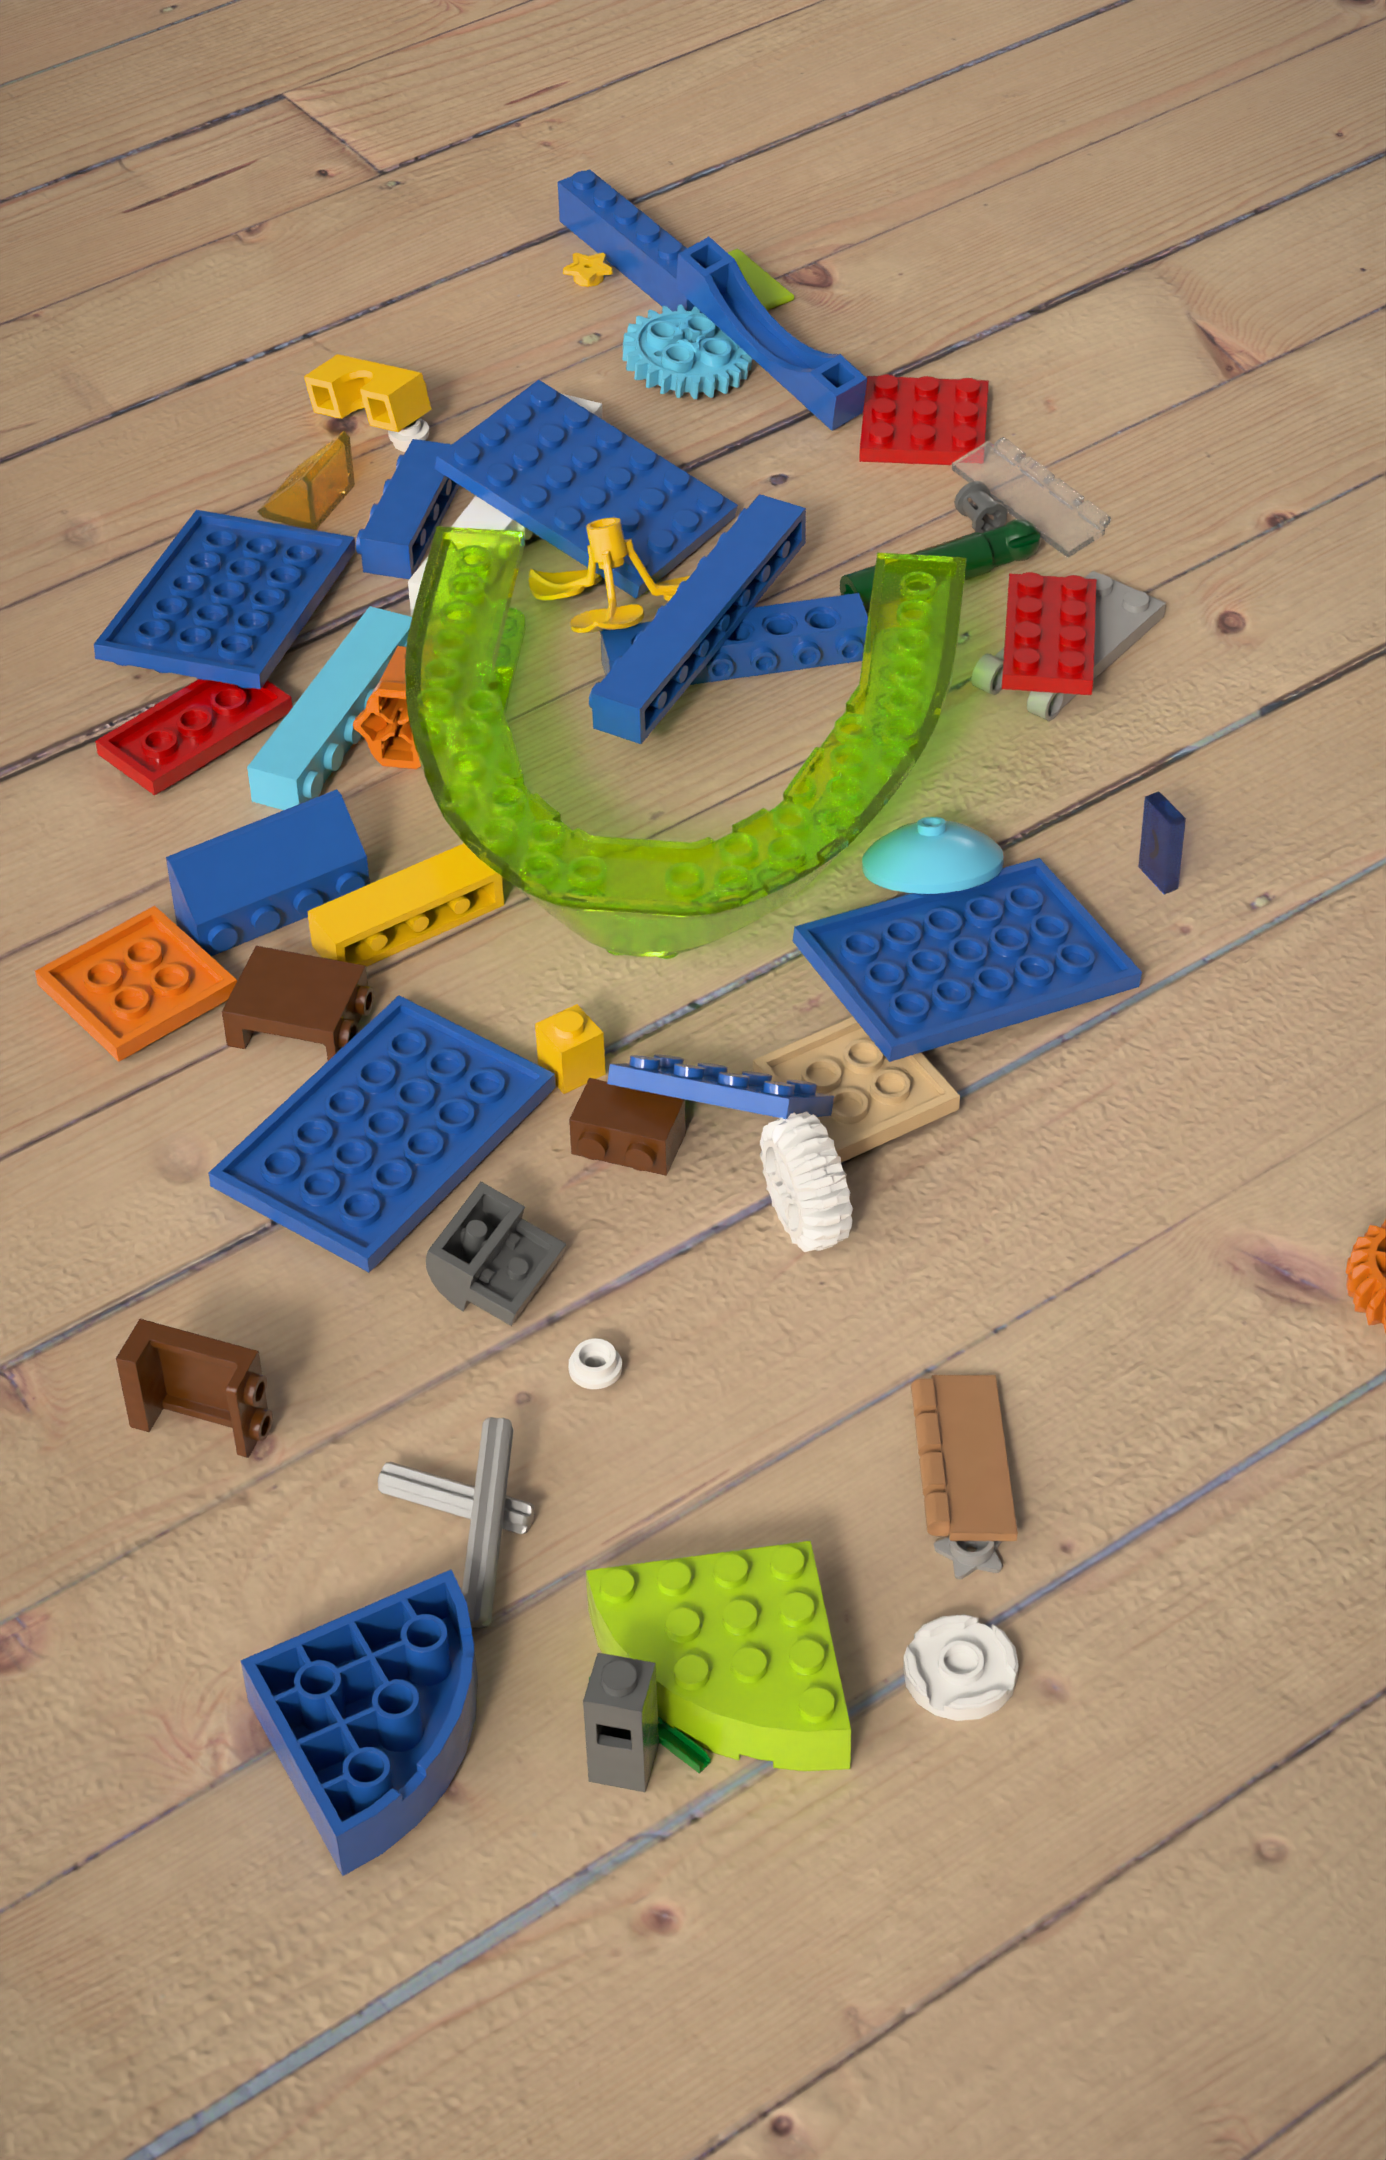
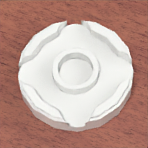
[903,1614,1019,1721]

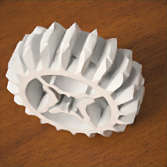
[760,1112,853,1252]

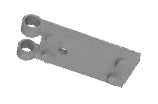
[971,571,1166,721]

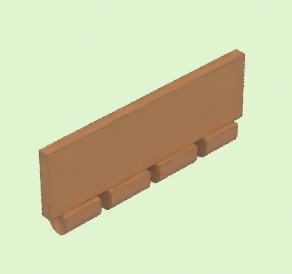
[911,1375,1018,1541]

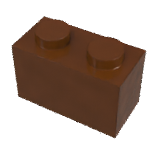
[569,1078,686,1176]

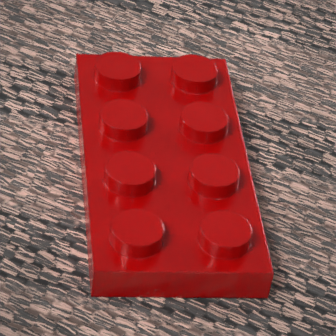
[1001,572,1097,695]
[95,679,293,795]

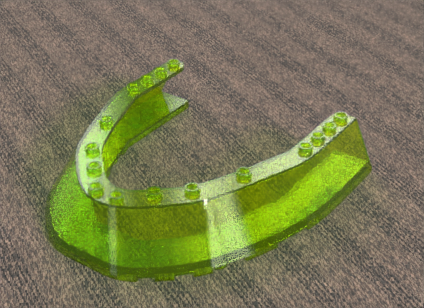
[405,526,967,959]

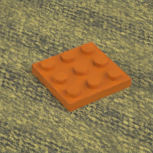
[35,905,237,1062]

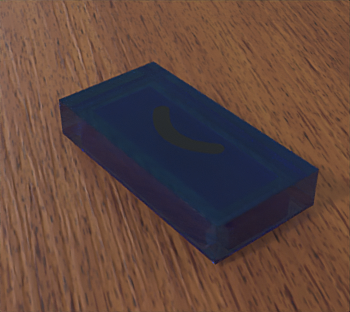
[1138,791,1186,895]

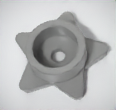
[934,1537,1003,1580]

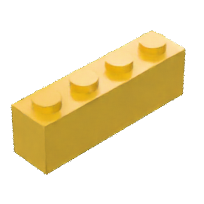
[307,839,504,967]

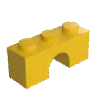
[304,354,432,432]

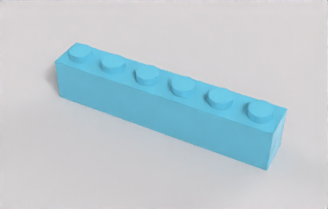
[247,606,423,810]

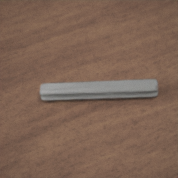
[462,1417,514,1628]

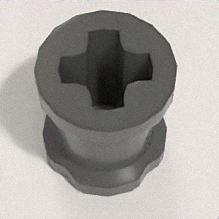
[954,481,1007,533]

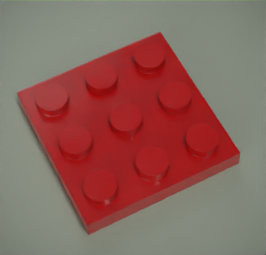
[859,374,989,467]

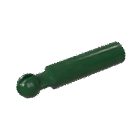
[840,518,1041,613]

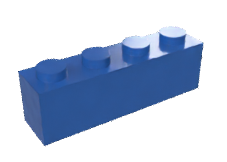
[356,439,460,579]

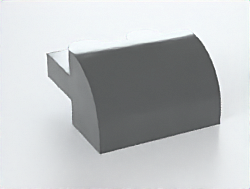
[426,1182,566,1326]

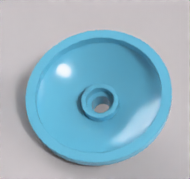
[862,817,1004,894]

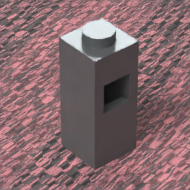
[583,1653,659,1792]

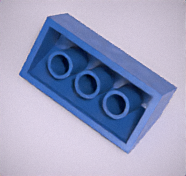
[166,789,370,956]

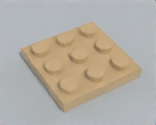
[753,1017,960,1163]

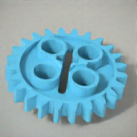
[622,305,752,399]

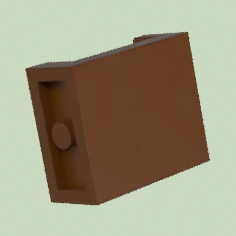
[222,945,374,1061]
[116,1318,273,1458]

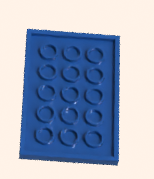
[434,380,738,599]
[94,510,355,689]
[792,858,1142,1062]
[208,995,556,1273]

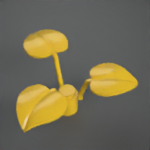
[528,518,691,633]

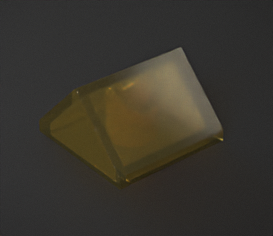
[257,431,355,530]

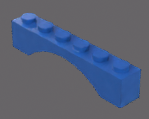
[676,237,867,431]

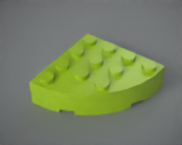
[586,1541,851,1772]

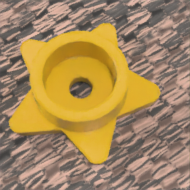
[563,253,613,287]

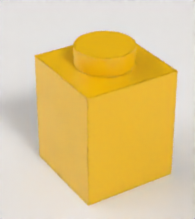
[535,1004,606,1094]

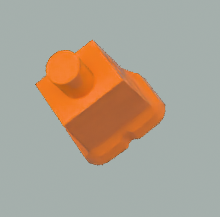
[353,644,444,769]

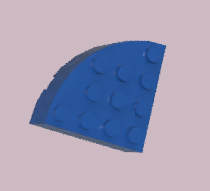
[240,1569,478,1876]

